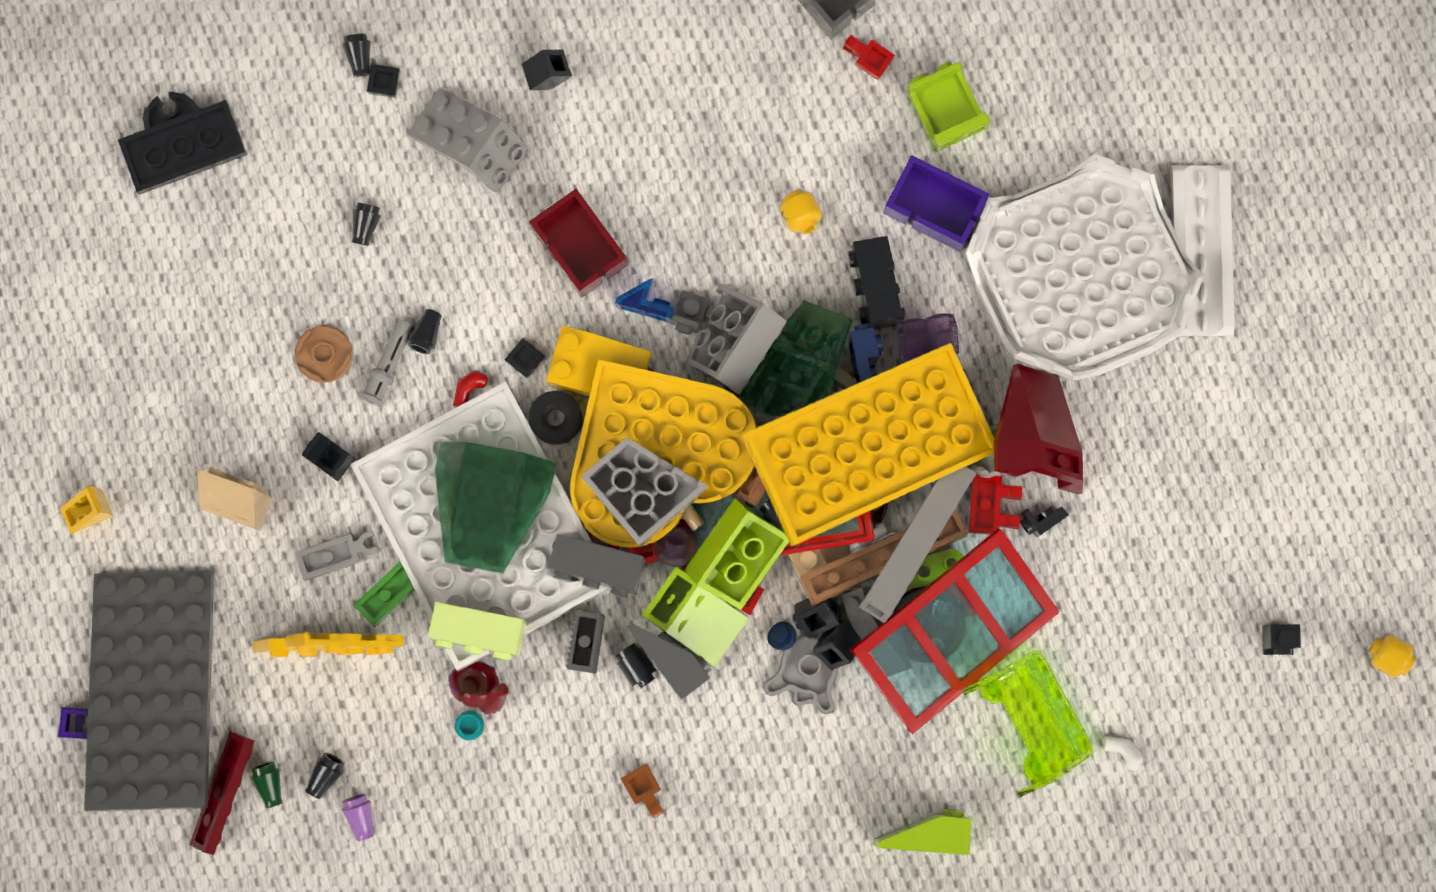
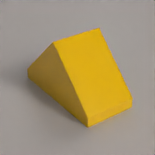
[60,486,113,534]

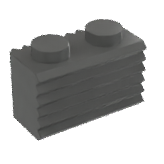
[566,610,605,674]

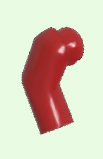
[453,370,488,407]

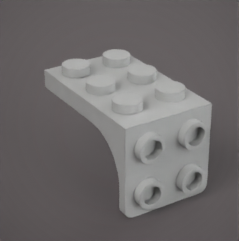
[407,87,527,192]

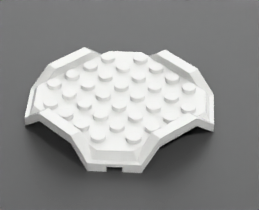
[966,154,1204,380]

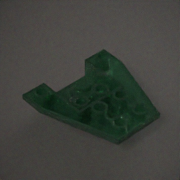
[435,442,557,574]

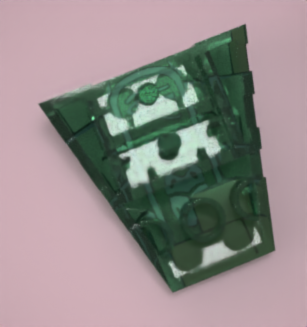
[724,301,853,418]

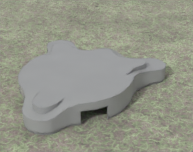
[763,633,839,714]

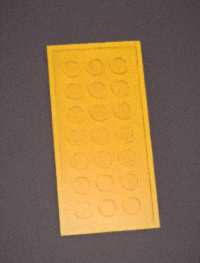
[741,343,994,546]

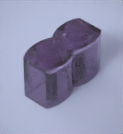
[896,313,959,364]

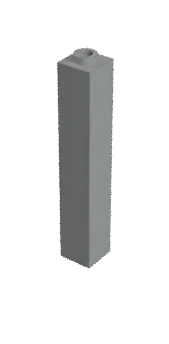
[859,465,976,623]

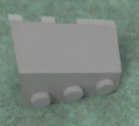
[686,284,787,395]
[581,437,709,547]

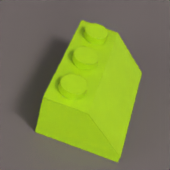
[684,498,789,610]

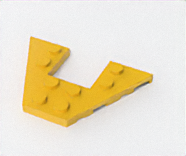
[253,633,404,657]

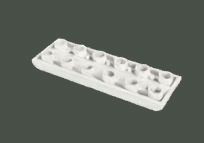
[1170,165,1235,336]

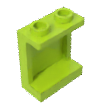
[907,61,991,152]

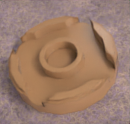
[295,325,353,383]

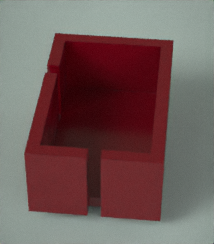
[529,188,628,298]

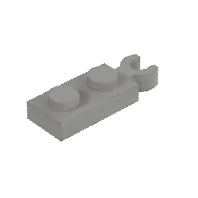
[295,532,380,581]

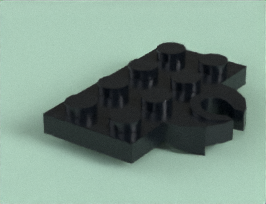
[118,92,248,195]

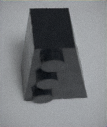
[847,236,906,330]

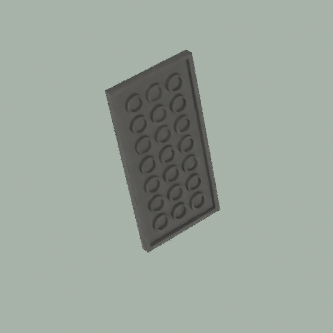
[84,570,214,812]

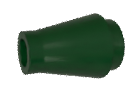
[250,762,283,808]

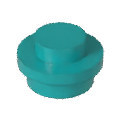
[455,711,485,740]

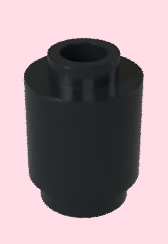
[615,643,657,689]

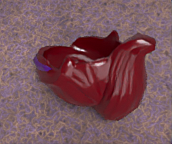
[448,662,509,715]

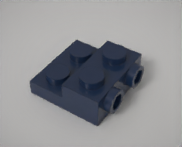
[847,323,883,384]

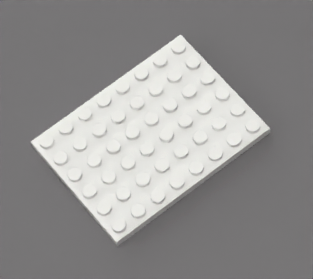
[351,381,611,671]

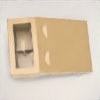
[197,467,273,531]

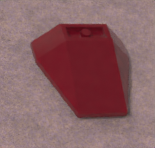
[994,363,1084,495]

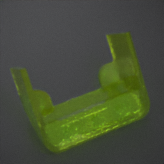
[962,650,1092,797]

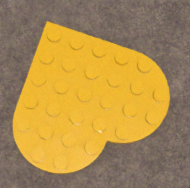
[570,359,758,547]

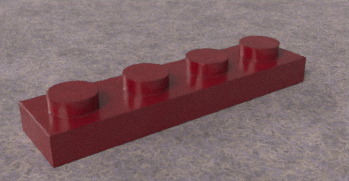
[189,731,255,855]

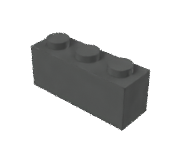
[547,534,646,597]

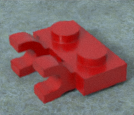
[968,474,1023,535]

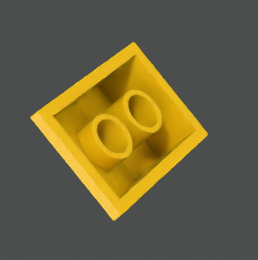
[546,326,652,397]

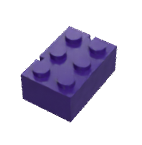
[883,155,989,252]

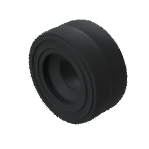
[529,391,582,445]

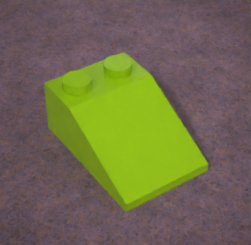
[874,809,972,855]

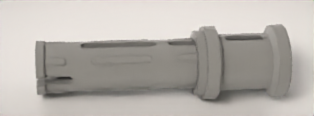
[359,319,414,407]

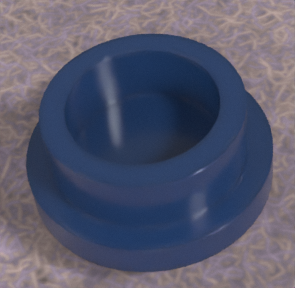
[767,621,796,651]

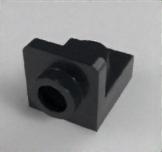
[1020,506,1069,538]

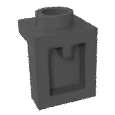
[671,290,710,335]

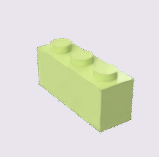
[428,602,527,661]

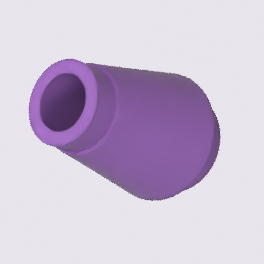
[342,794,374,841]

